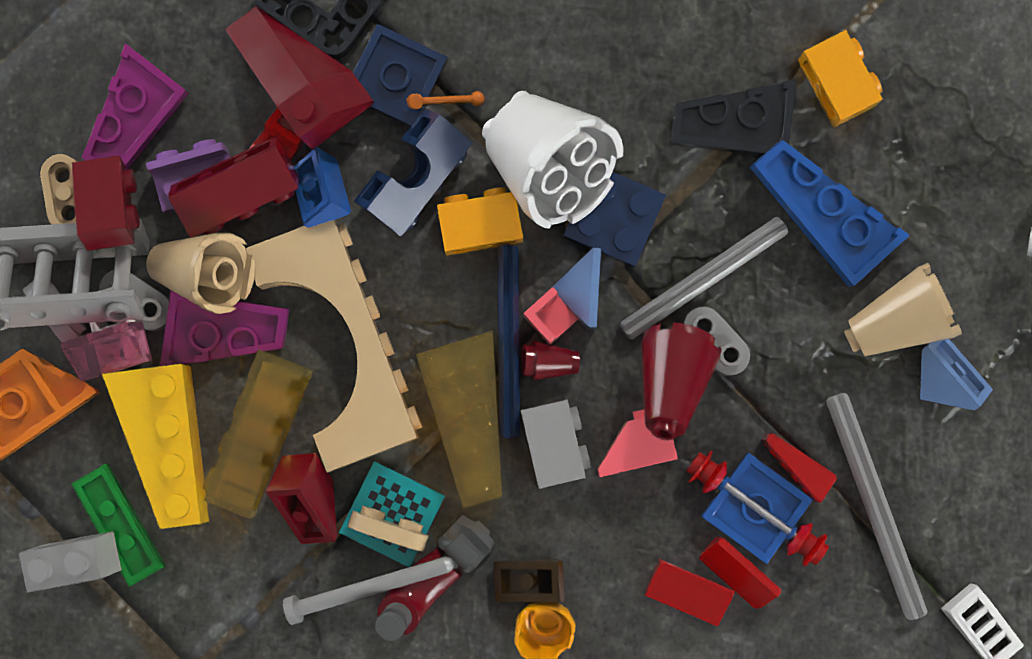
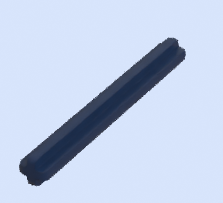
[498,244,520,438]

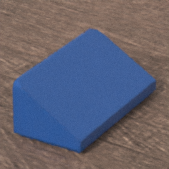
[294,147,351,228]

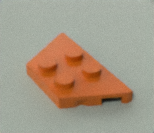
[0,349,100,462]

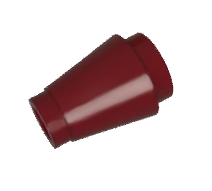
[521,341,580,381]

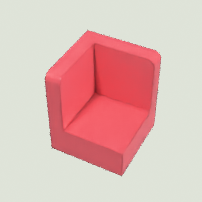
[523,287,579,345]

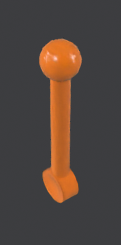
[406,91,485,109]

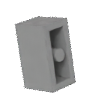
[521,400,591,489]
[19,531,121,592]

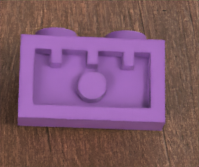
[146,139,231,214]

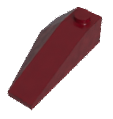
[225,6,375,150]

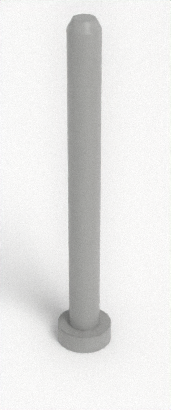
[283,557,454,625]

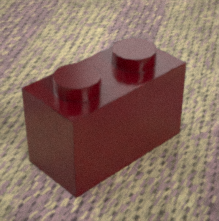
[72,155,140,251]

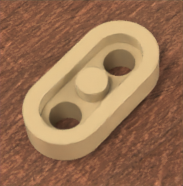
[40,154,77,225]
[348,506,428,551]

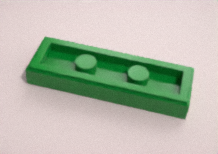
[71,464,166,587]

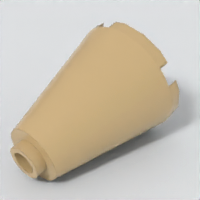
[146,233,255,314]
[844,263,962,356]

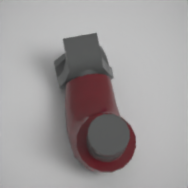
[375,515,495,641]

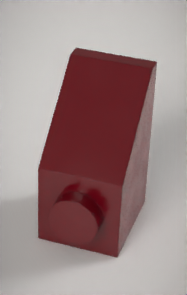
[265,453,337,544]

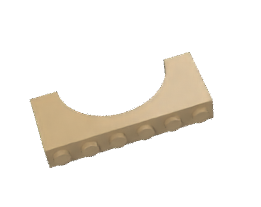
[245,219,423,472]

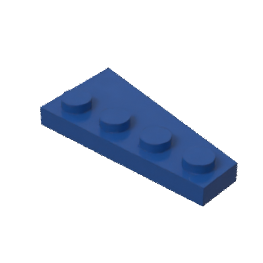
[750,140,910,287]

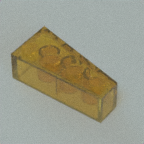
[416,331,502,508]
[203,349,314,518]

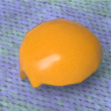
[514,602,575,659]

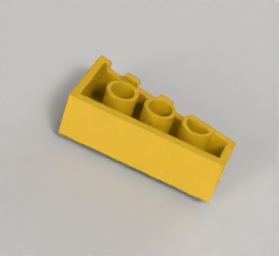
[102,364,209,529]

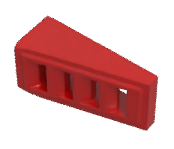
[761,433,837,503]

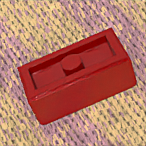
[699,536,781,609]
[644,558,735,626]

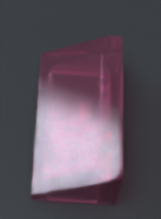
[60,322,152,381]

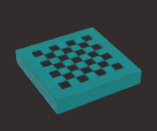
[339,461,445,567]

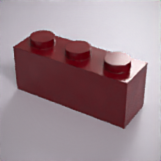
[168,136,299,238]

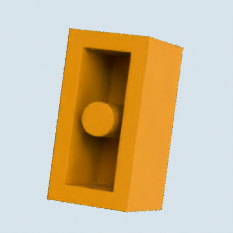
[798,30,883,128]
[437,187,523,256]

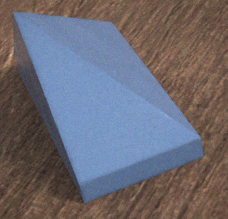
[553,248,601,330]
[920,339,993,410]

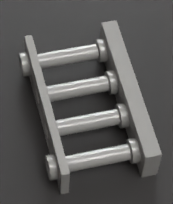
[0,219,150,330]

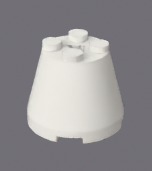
[482,91,623,229]

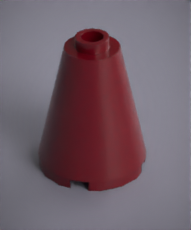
[641,323,721,440]

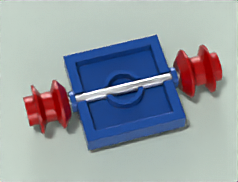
[686,450,829,567]

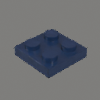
[353,24,448,127]
[563,172,666,268]

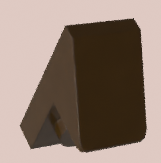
[493,558,565,602]

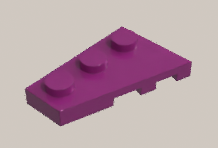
[82,43,189,170]
[160,291,290,367]

